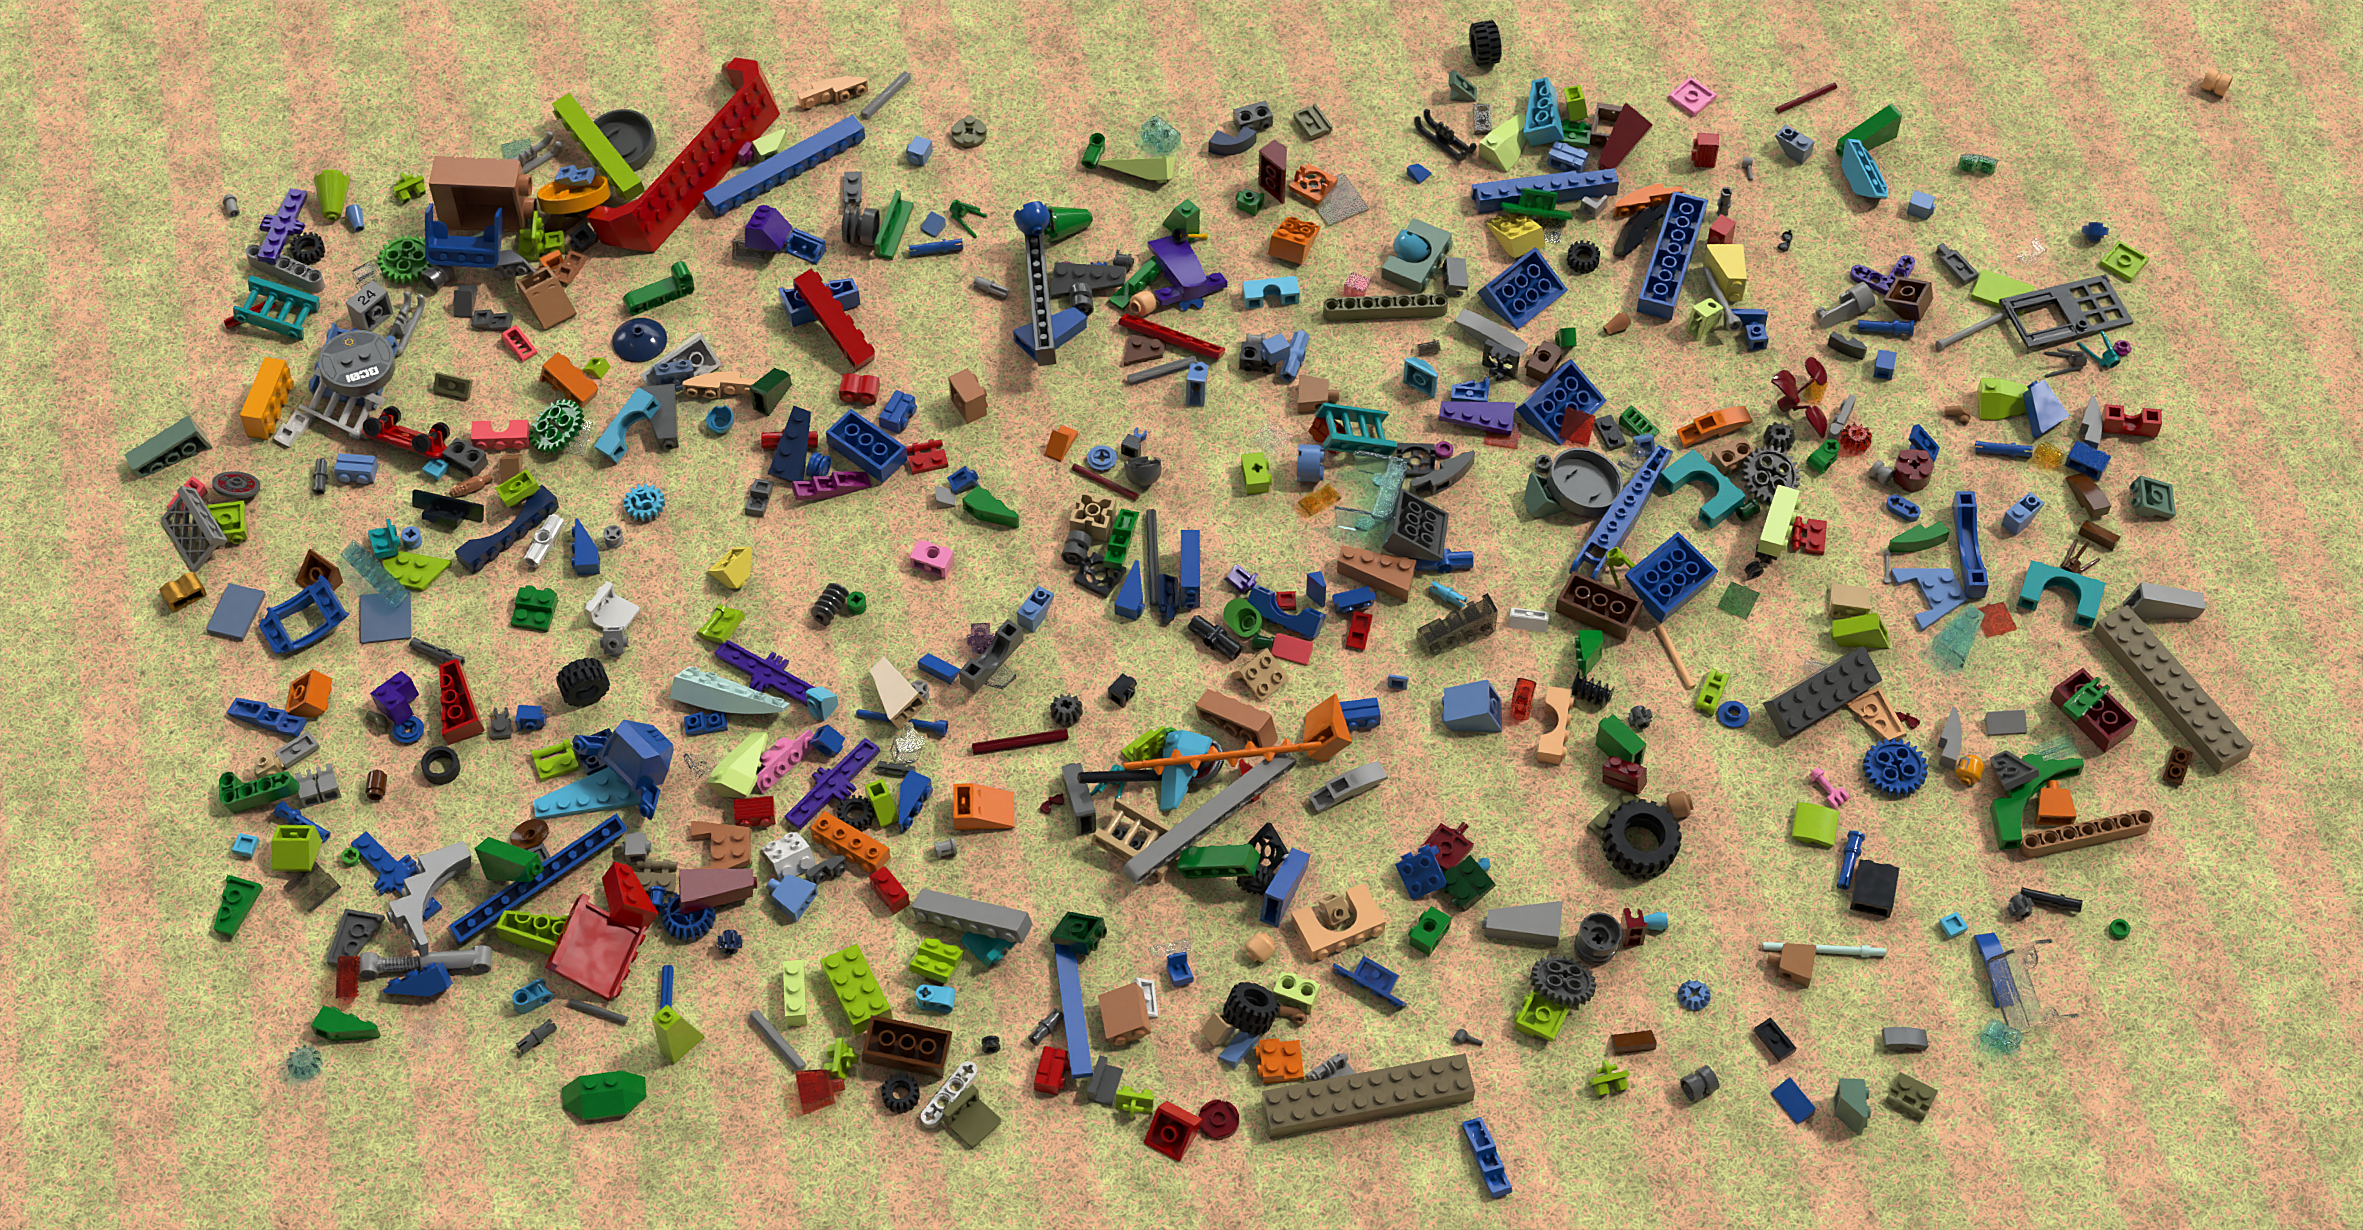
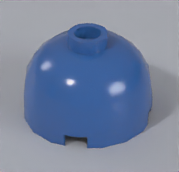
[1013,201,1050,236]

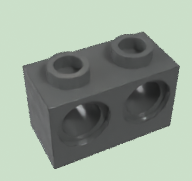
[1233,100,1273,132]
[442,438,488,477]

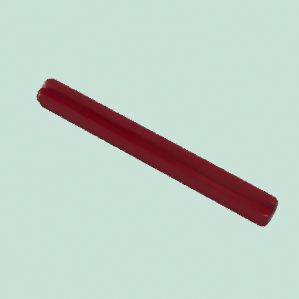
[972,729,1069,754]

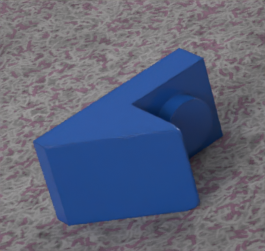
[1908,424,1940,462]

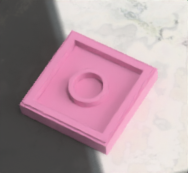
[1667,77,1717,117]

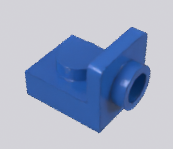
[947,466,980,494]

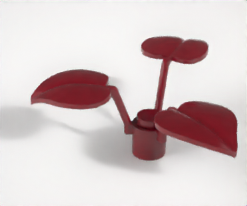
[1771,357,1827,439]

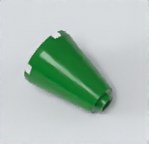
[1043,206,1093,242]

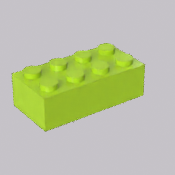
[820,944,893,1036]

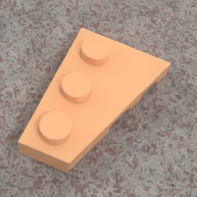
[1845,686,1907,742]

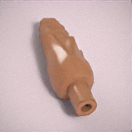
[449,474,493,497]

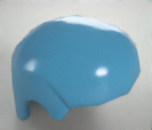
[706,405,734,434]

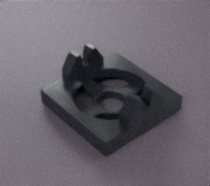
[1482,339,1520,381]
[1397,443,1435,477]
[1074,552,1126,598]
[1247,823,1290,872]

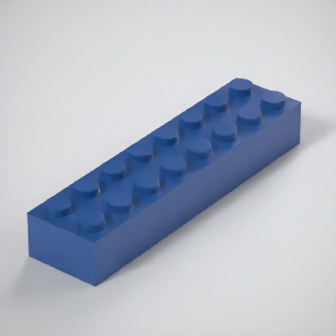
[1636,191,1708,320]

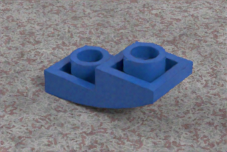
[684,711,728,735]

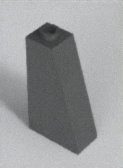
[639,384,679,450]
[1062,763,1096,836]

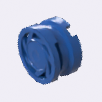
[806,452,831,478]

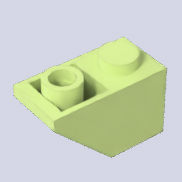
[752,129,787,163]

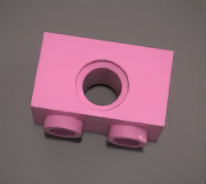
[910,540,954,579]

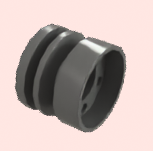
[841,205,880,246]
[1574,912,1622,966]

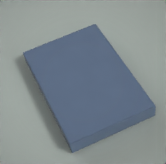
[206,583,266,641]

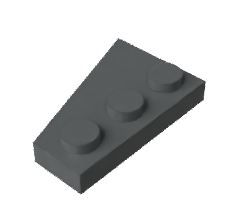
[1990,750,2040,791]
[326,909,385,968]

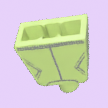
[1685,298,1724,341]

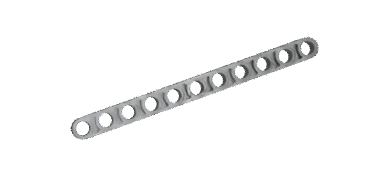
[1122,753,1297,885]

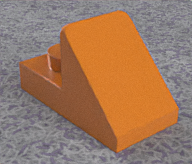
[1045,425,1078,462]

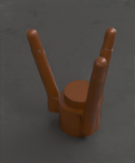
[2060,539,2100,574]

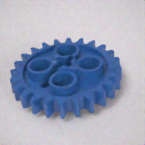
[1863,738,1928,797]

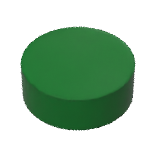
[2109,919,2130,940]

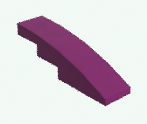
[791,472,872,500]

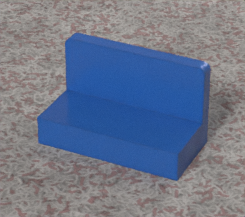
[1730,308,1768,327]

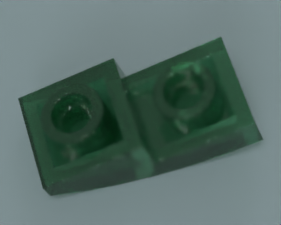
[1957,154,1998,175]

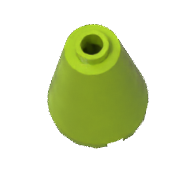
[314,169,350,221]

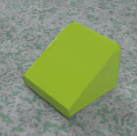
[583,357,611,379]

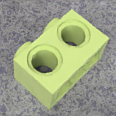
[1273,971,1320,1014]

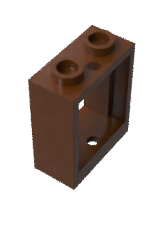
[1589,102,1623,147]

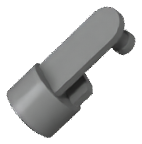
[1816,282,1875,328]

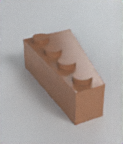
[1337,545,1416,603]

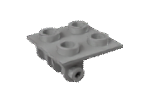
[1306,1053,1356,1082]

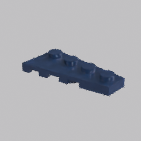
[768,406,811,483]

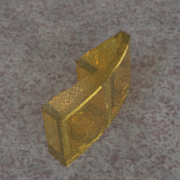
[1298,483,1341,516]

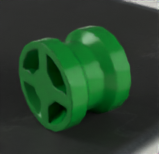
[847,591,867,615]

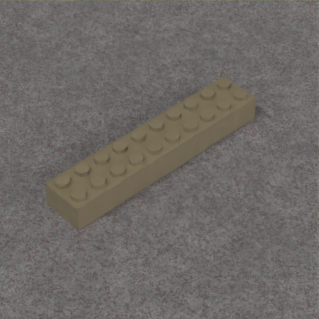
[2093,605,2253,775]
[1261,1053,1475,1138]

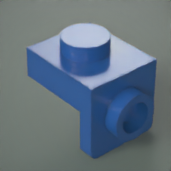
[1166,951,1194,987]

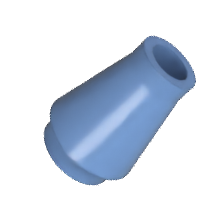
[345,204,365,232]

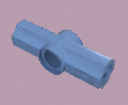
[1280,330,1309,382]

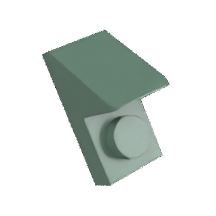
[1448,70,1477,102]

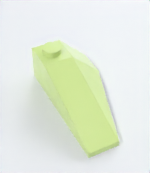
[1098,156,1176,183]

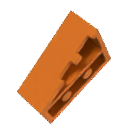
[539,352,598,409]

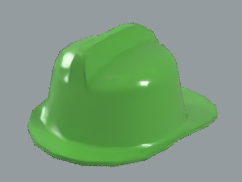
[1223,598,1262,637]

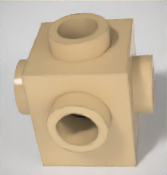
[252,749,284,779]
[1317,892,1350,926]

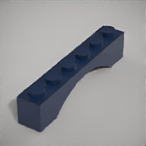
[455,485,559,574]

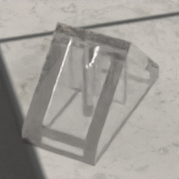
[683,753,718,784]

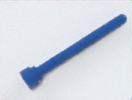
[856,709,948,736]

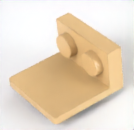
[1829,583,1871,619]
[1230,648,1289,701]

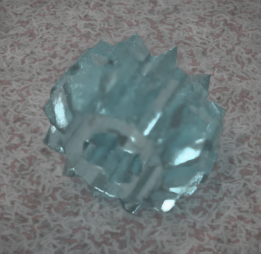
[286,1044,323,1081]

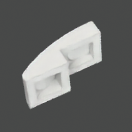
[273,410,313,447]

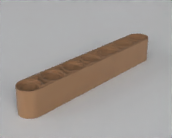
[2019,810,2154,858]

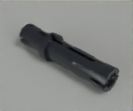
[2020,887,2083,913]

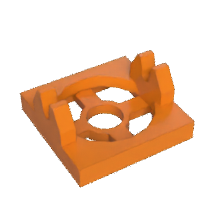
[1289,163,1338,205]

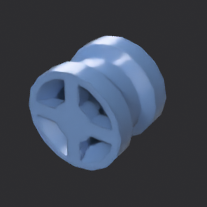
[401,526,422,550]

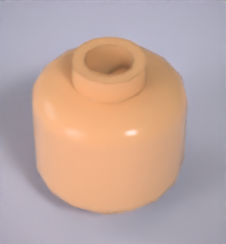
[1129,290,1156,317]
[1245,932,1275,963]

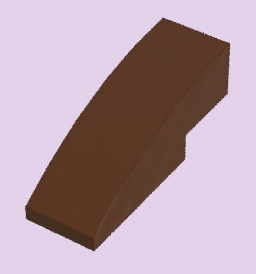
[2065,473,2111,519]

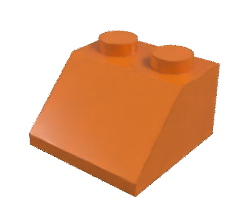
[285,669,332,718]

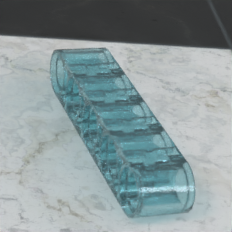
[341,539,410,608]

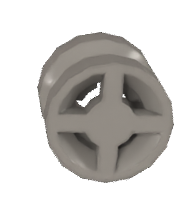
[603,525,624,549]
[911,680,930,701]

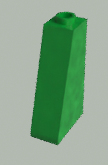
[1835,103,1902,157]
[474,837,544,882]

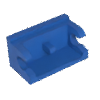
[785,228,826,265]

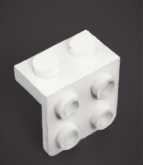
[585,581,640,631]
[762,832,816,882]

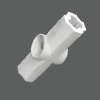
[523,514,565,568]

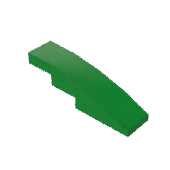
[1103,509,1139,570]

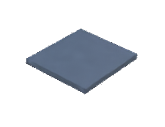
[360,590,412,644]

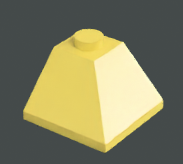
[707,546,752,589]

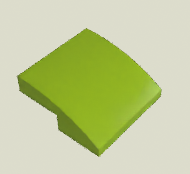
[1791,802,1839,848]

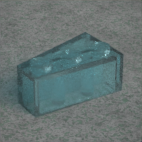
[1931,603,1985,672]

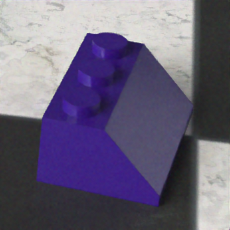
[745,205,793,252]

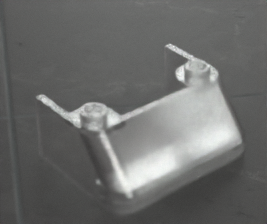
[1986,939,2079,1036]

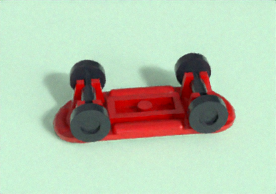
[361,406,450,459]

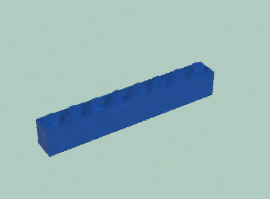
[1475,168,1619,214]

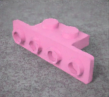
[756,729,814,793]

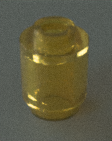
[2035,441,2065,467]

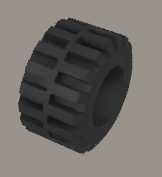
[1469,20,1502,66]
[556,658,610,707]
[1223,982,1280,1035]

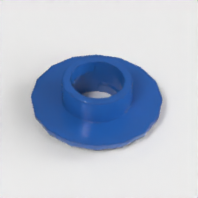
[1718,701,1749,728]

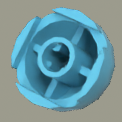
[1393,229,1430,263]

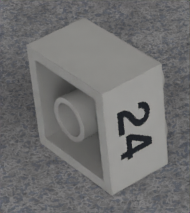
[346,281,394,332]

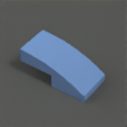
[555,165,596,186]

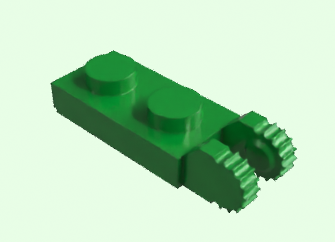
[2061,677,2110,722]

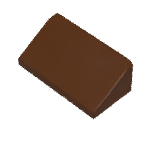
[2078,520,2121,551]
[1611,1030,1657,1055]

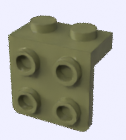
[942,1084,1001,1148]

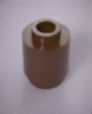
[365,769,388,800]

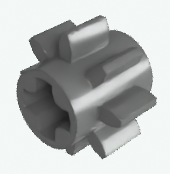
[1628,705,1653,730]
[2007,894,2034,919]

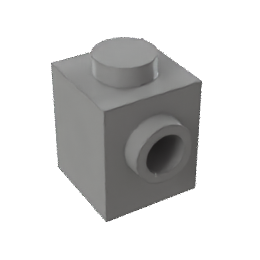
[622,832,651,864]

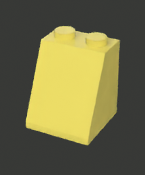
[1703,244,1747,302]

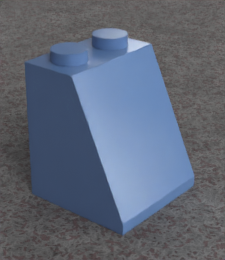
[1442,679,1502,732]

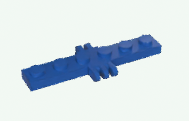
[351,831,442,921]

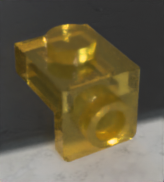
[1803,376,1829,403]

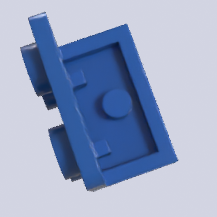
[1395,844,1447,899]

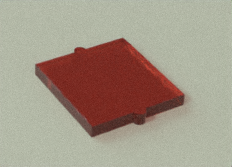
[1559,407,1596,446]
[1485,422,1521,449]
[1974,601,2017,637]

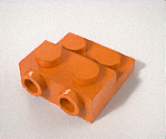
[1255,1038,1304,1084]

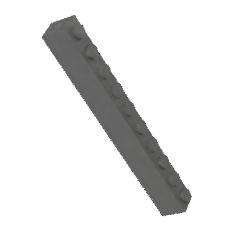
[1024,232,1057,366]

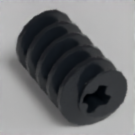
[1571,672,1615,708]

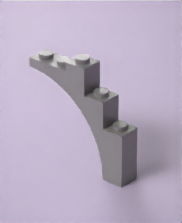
[386,841,471,957]

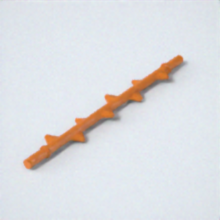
[1124,738,1322,775]

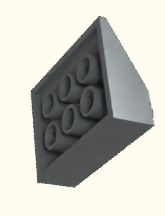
[1382,488,1449,561]

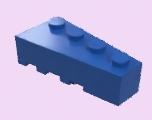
[778,278,861,327]

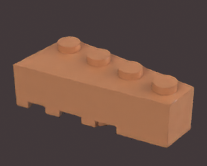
[1195,689,1278,748]

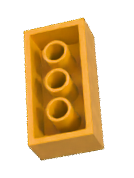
[240,357,294,440]

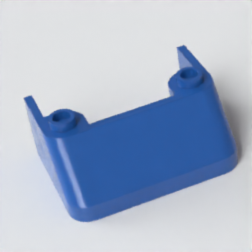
[425,203,502,268]

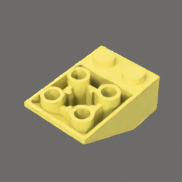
[1486,212,1546,258]

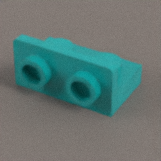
[368,518,401,559]

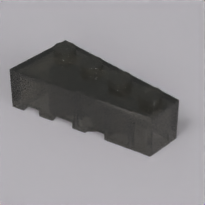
[1416,593,1498,657]

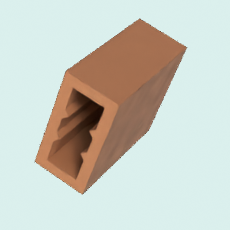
[1098,982,1152,1046]

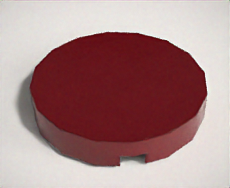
[1198,1099,1239,1140]

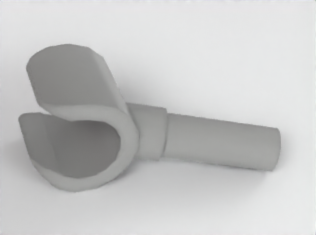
[1742,157,1753,180]

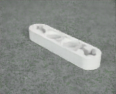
[921,1061,978,1128]

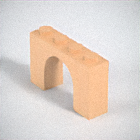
[1291,883,1386,961]

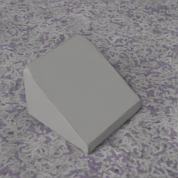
[935,486,956,509]

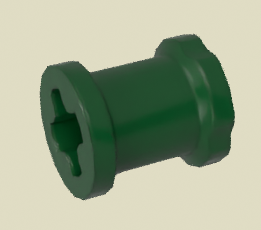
[1735,498,1761,522]
[1252,632,1275,653]

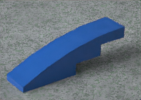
[227,697,307,737]
[1462,1117,1512,1198]

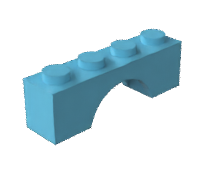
[594,387,661,463]

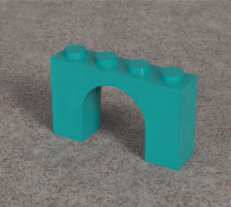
[1659,449,1746,529]
[2017,560,2106,629]

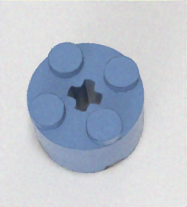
[1297,444,1325,482]

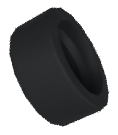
[421,746,461,785]

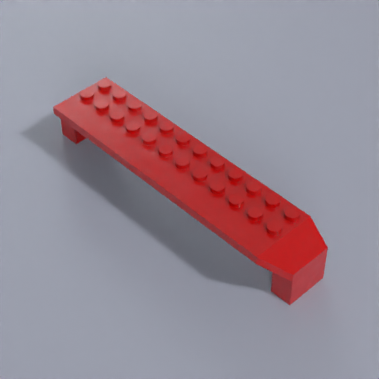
[586,57,780,252]

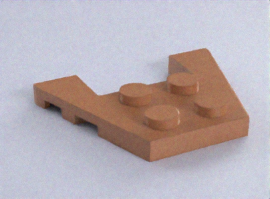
[691,821,751,869]

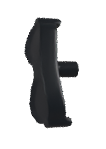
[1778,230,1793,252]

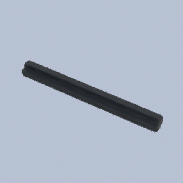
[1077,769,1162,784]

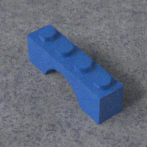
[1247,585,1326,639]

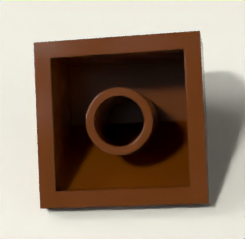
[1884,276,1933,322]

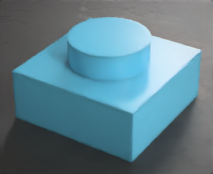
[422,458,450,481]
[232,833,260,858]
[1939,912,1968,939]

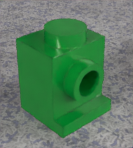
[1235,188,1264,216]

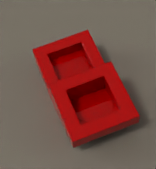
[1346,611,1373,650]

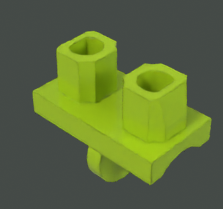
[393,172,426,204]
[824,1038,859,1081]
[1589,1060,1630,1096]
[1115,1086,1154,1118]

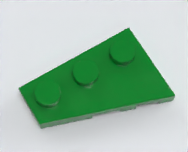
[213,874,263,938]

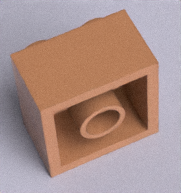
[948,368,988,424]

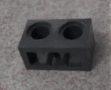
[1239,341,1277,374]

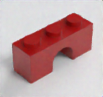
[2101,404,2162,437]

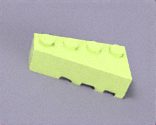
[1757,485,1801,557]

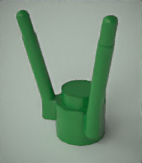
[949,199,987,238]

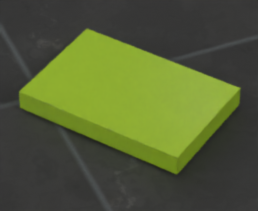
[1971,269,2035,316]

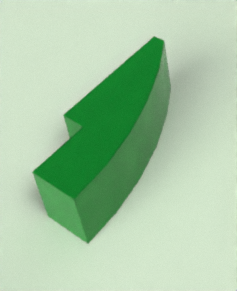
[1888,521,1950,553]

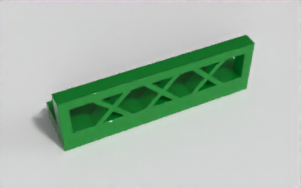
[874,190,914,260]

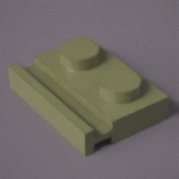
[1293,104,1333,141]

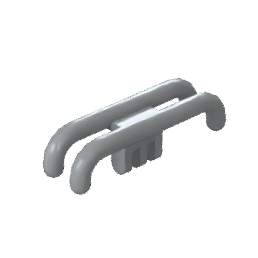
[513,131,562,174]
[389,291,425,355]

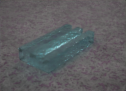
[2033,735,2078,761]

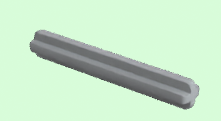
[861,71,911,119]
[1127,356,1197,385]
[749,1010,806,1072]

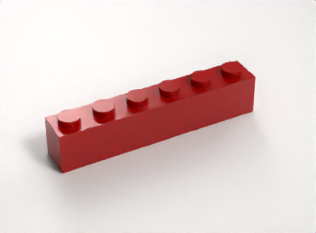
[793,268,875,371]

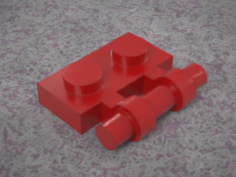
[906,439,949,475]
[1791,516,1827,555]

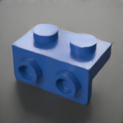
[1332,586,1376,614]

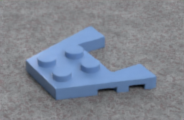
[1890,568,1967,631]

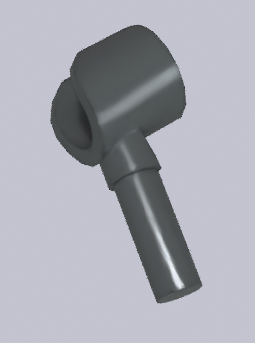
[1453,1029,1483,1046]

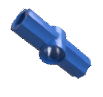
[1415,548,1474,573]

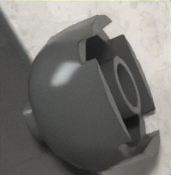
[1124,456,1162,488]

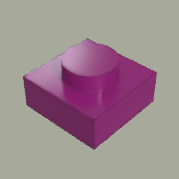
[738,141,755,167]

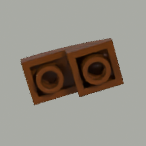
[2162,745,2193,786]

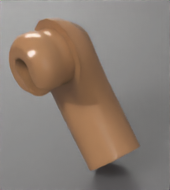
[1944,406,1971,425]
[1280,1006,1307,1025]

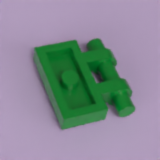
[1554,119,1592,148]

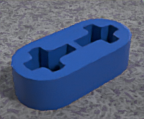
[1886,495,1921,522]

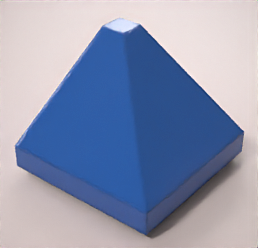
[1407,163,1432,184]

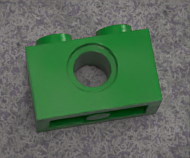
[1408,906,1452,957]

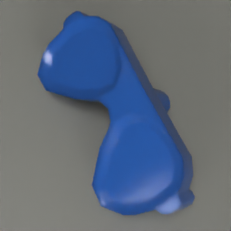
[1179,298,1205,311]

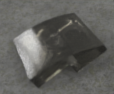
[283,861,341,914]

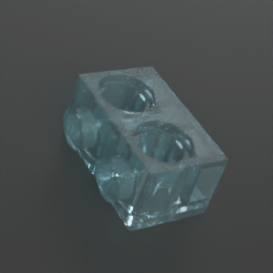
[1141,115,1181,155]

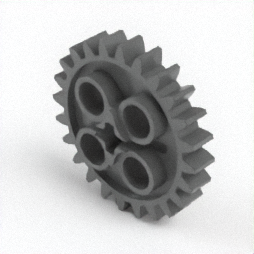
[1740,445,1801,505]
[1529,955,1597,1008]

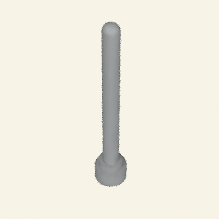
[1703,267,1742,332]

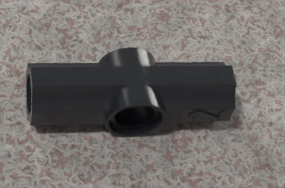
[1188,615,1243,660]

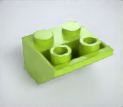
[271,825,322,872]

